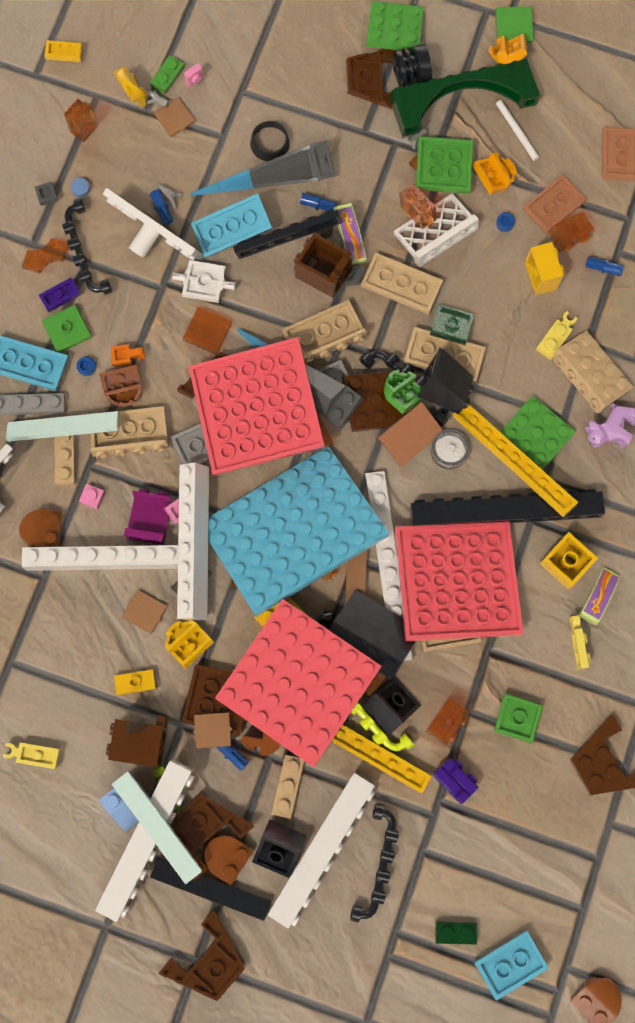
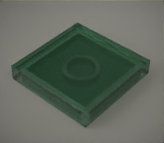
[430,304,474,345]

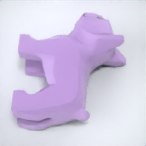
[584,403,635,449]

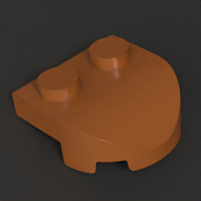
[99,364,141,407]
[19,509,62,547]
[203,833,254,885]
[570,977,622,1023]

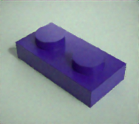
[39,278,81,313]

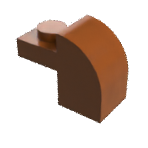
[241,732,281,756]

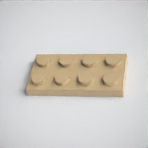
[361,252,443,315]
[404,327,486,384]

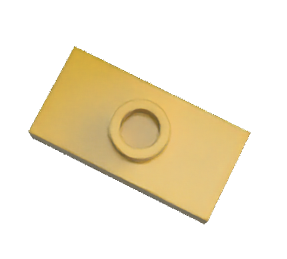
[44,40,83,62]
[114,669,156,696]

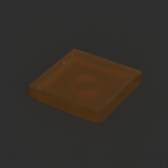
[182,307,232,355]

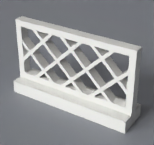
[393,193,479,267]

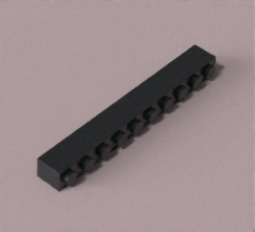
[410,489,605,526]

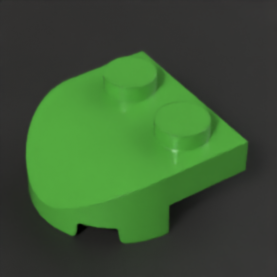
[384,370,423,414]

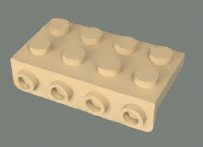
[282,300,367,365]
[553,331,634,413]
[90,406,169,458]

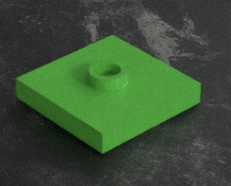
[41,305,92,353]
[493,693,543,744]

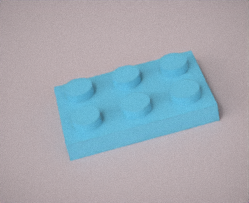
[474,930,549,1001]

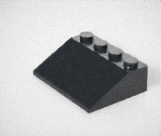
[329,590,416,680]

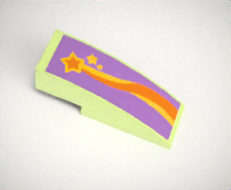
[334,203,367,265]
[578,567,620,625]

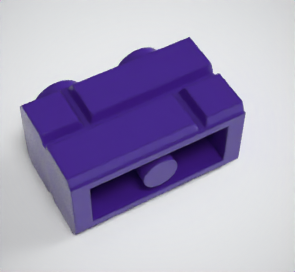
[432,758,479,804]

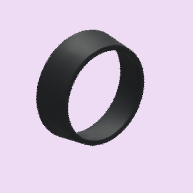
[250,121,289,161]

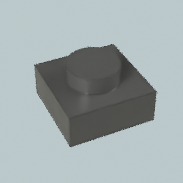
[35,182,58,206]
[343,266,366,286]

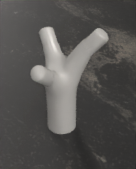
[144,86,170,108]
[402,128,427,149]
[157,184,182,209]

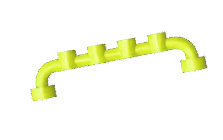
[351,702,414,751]

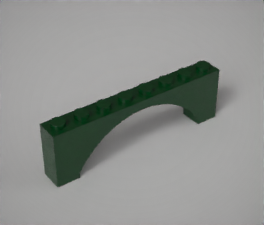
[389,58,540,137]

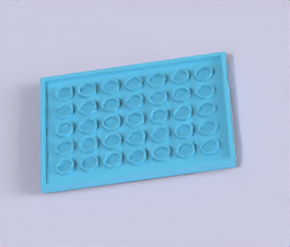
[208,446,390,617]

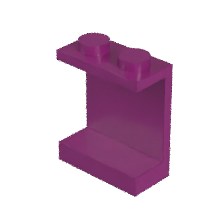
[124,489,173,545]

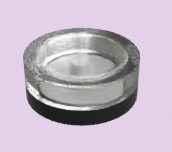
[431,429,470,469]

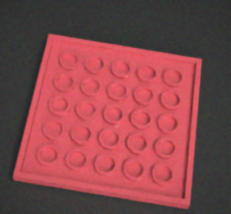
[189,337,325,476]
[395,522,524,642]
[215,599,382,768]

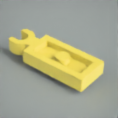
[536,311,577,360]
[569,615,591,670]
[3,743,60,769]

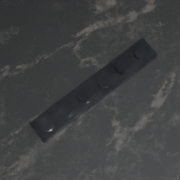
[233,209,343,259]

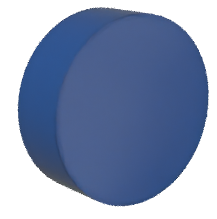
[496,213,515,232]
[77,357,96,376]

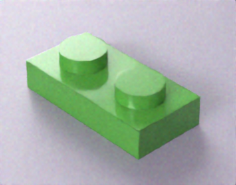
[150,55,185,94]

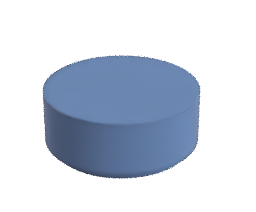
[70,178,90,198]

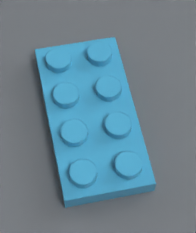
[191,193,273,258]
[0,336,69,392]

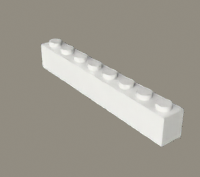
[177,463,209,621]
[22,545,178,571]
[95,759,195,922]
[268,773,376,929]

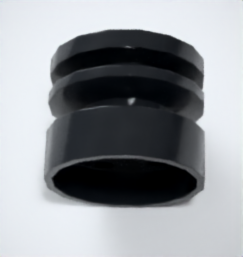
[393,44,432,87]

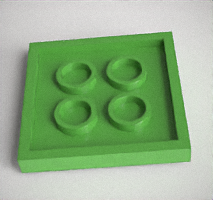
[366,1,424,52]
[415,136,473,194]
[501,396,576,470]

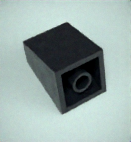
[418,347,474,414]

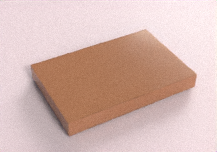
[602,127,635,181]
[522,174,587,235]
[377,402,444,467]

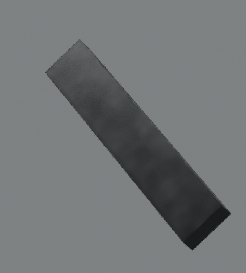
[150,858,271,921]

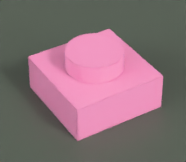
[184,63,203,87]
[79,484,105,510]
[164,498,179,524]

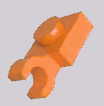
[110,344,145,367]

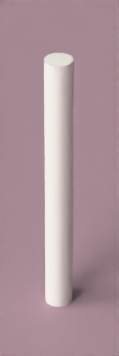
[496,100,539,161]

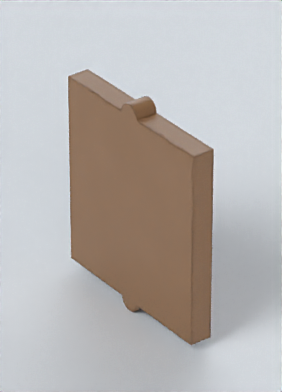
[153,97,195,137]
[121,590,167,634]
[193,713,232,749]

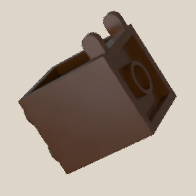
[294,233,353,298]
[106,716,168,768]

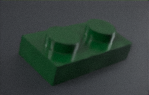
[435,922,477,945]

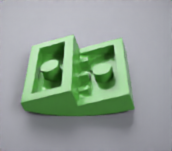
[495,6,533,42]

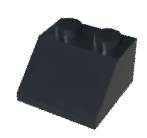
[363,677,421,735]
[252,819,307,878]

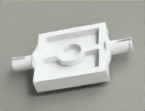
[172,260,235,303]

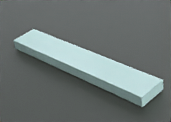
[6,411,120,442]
[111,771,203,884]

